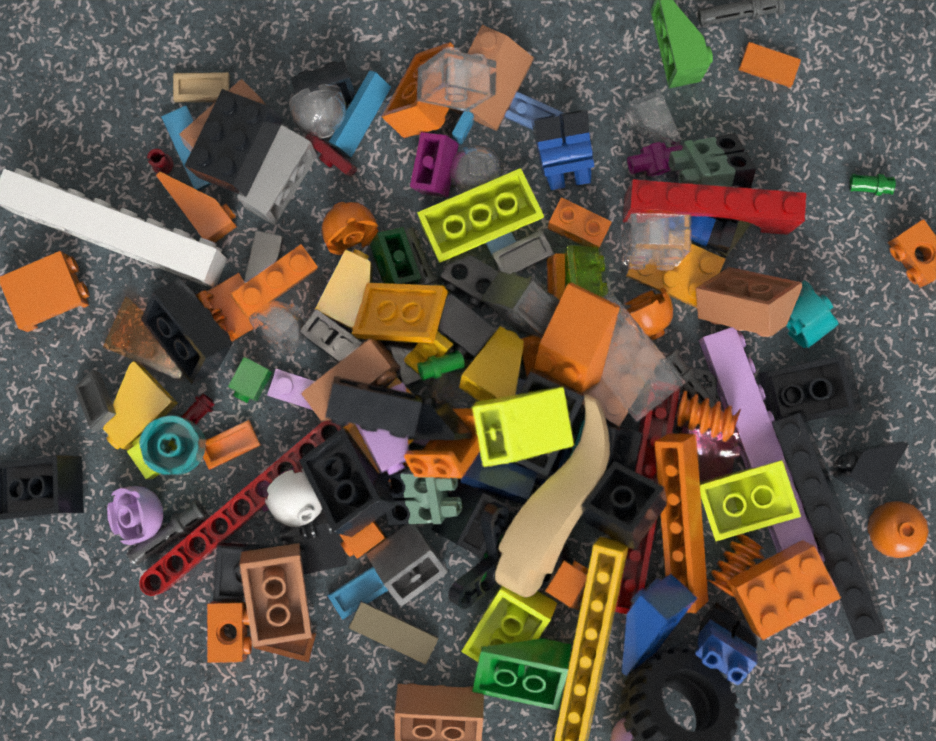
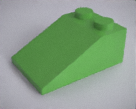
[650,0,713,88]

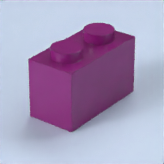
[410,132,459,198]

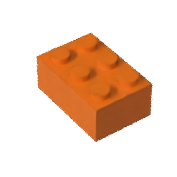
[727,540,841,640]

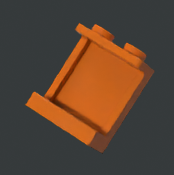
[0,251,90,332]
[404,408,480,478]

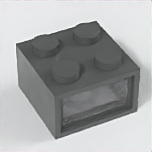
[481,271,560,339]

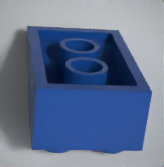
[622,574,697,676]

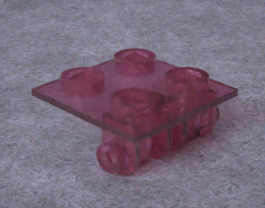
[681,426,741,481]

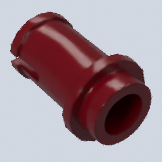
[147,149,174,175]
[180,393,215,424]

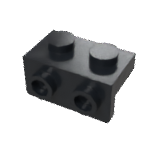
[604,426,643,474]

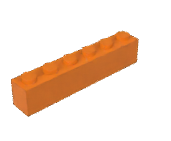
[655,433,708,613]

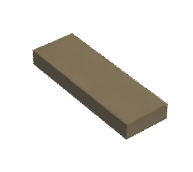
[348,601,439,664]

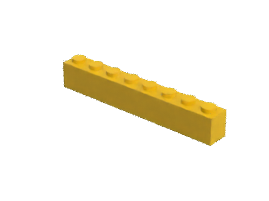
[554,537,628,741]

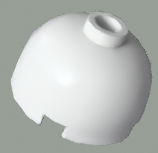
[265,469,322,527]

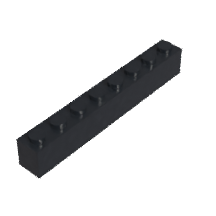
[772,409,885,640]

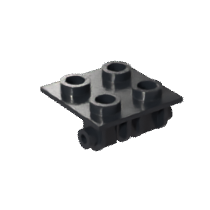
[280,512,347,575]

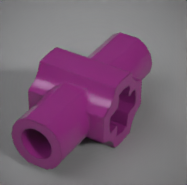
[627,142,683,177]

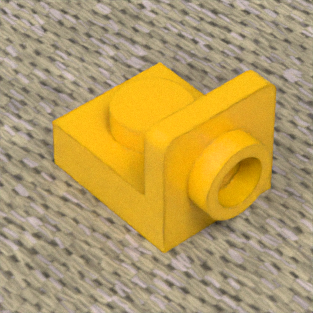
[404,331,453,374]

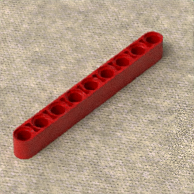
[139,420,343,596]

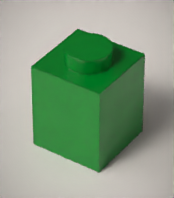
[228,357,273,403]

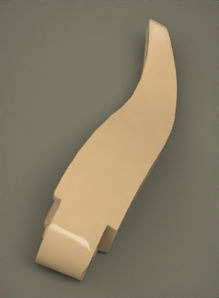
[495,394,610,597]

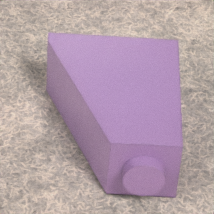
[356,383,408,475]

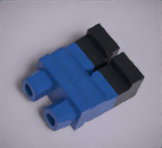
[531,110,594,190]
[662,216,739,254]
[695,602,761,685]

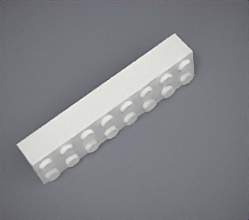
[0,168,227,288]

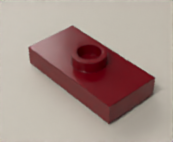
[305,132,357,177]

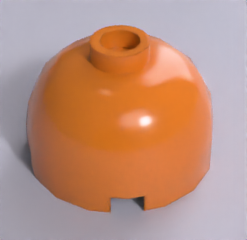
[321,202,379,255]
[617,288,673,340]
[867,501,929,558]

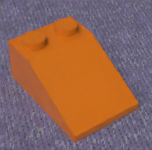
[381,42,454,138]
[534,282,620,393]

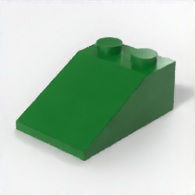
[472,638,571,710]

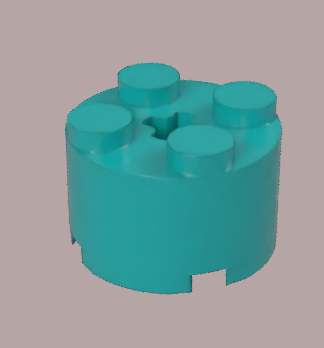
[786,280,839,348]
[139,416,206,475]

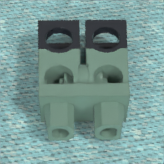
[668,133,756,188]
[380,466,462,525]

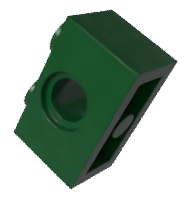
[370,227,421,285]

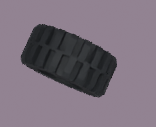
[620,647,739,741]

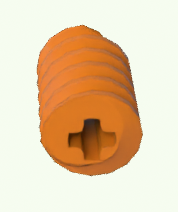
[676,390,741,442]
[708,534,765,598]

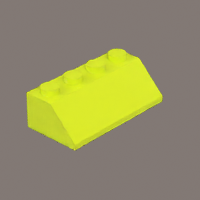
[417,168,544,263]

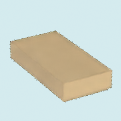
[173,73,230,102]

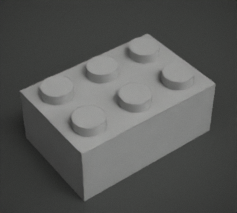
[237,125,317,226]

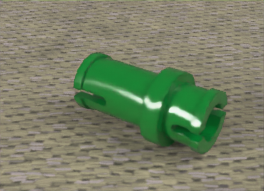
[849,173,896,196]
[417,350,465,381]

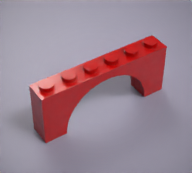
[623,179,806,235]

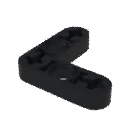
[448,502,512,609]

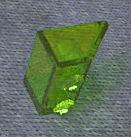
[564,245,608,299]

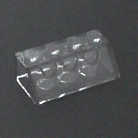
[601,291,686,422]

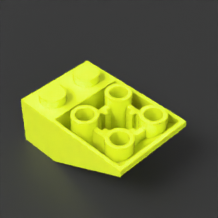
[472,387,574,467]

